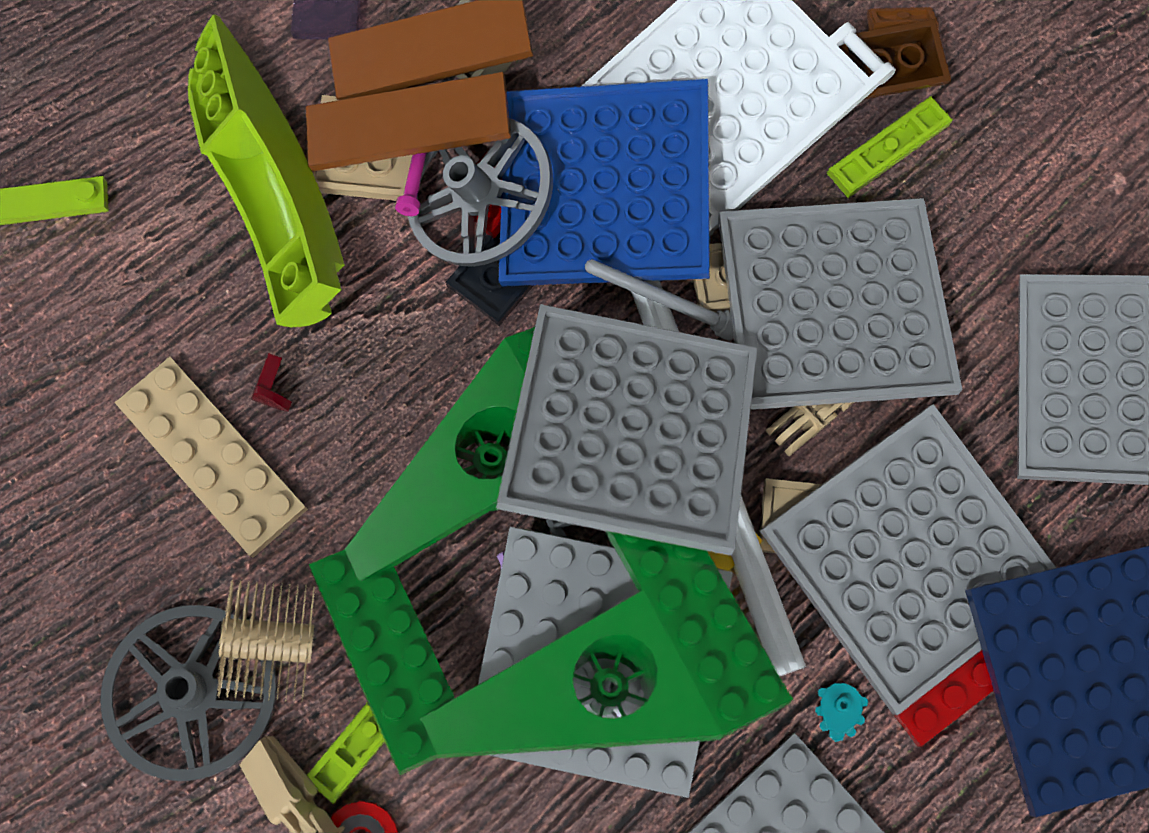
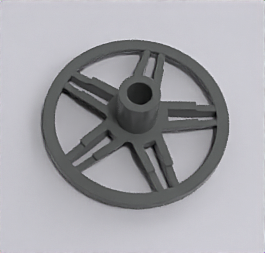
[408,118,553,266]
[101,605,277,781]

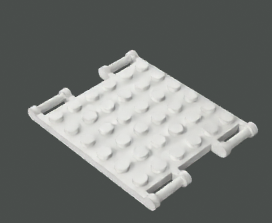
[581,0,896,236]

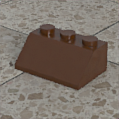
[839,19,951,99]

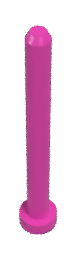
[395,152,427,216]

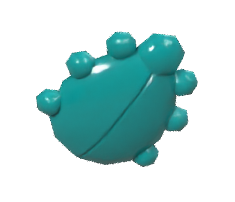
[815,683,868,742]

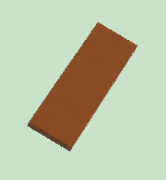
[328,0,533,100]
[306,72,511,172]

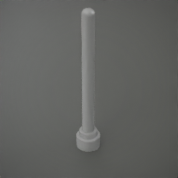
[585,259,734,341]

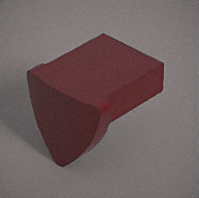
[250,353,292,412]

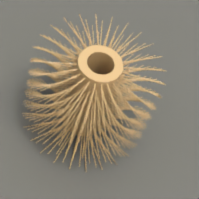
[217,579,315,702]

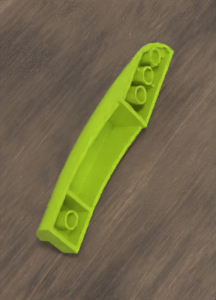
[188,14,345,327]

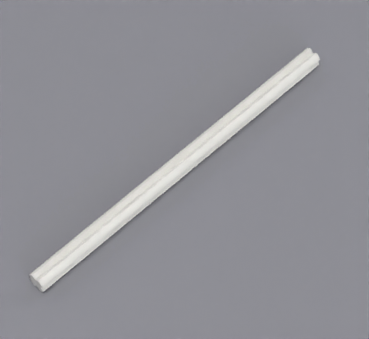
[631,280,806,676]

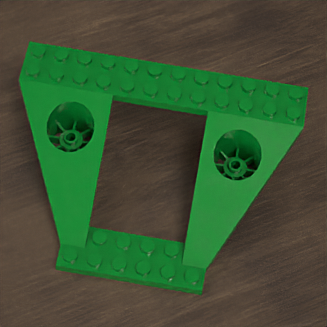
[309,327,793,776]

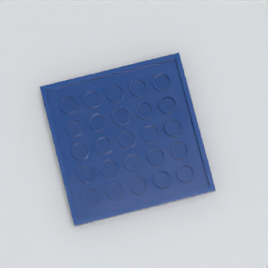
[498,79,710,286]

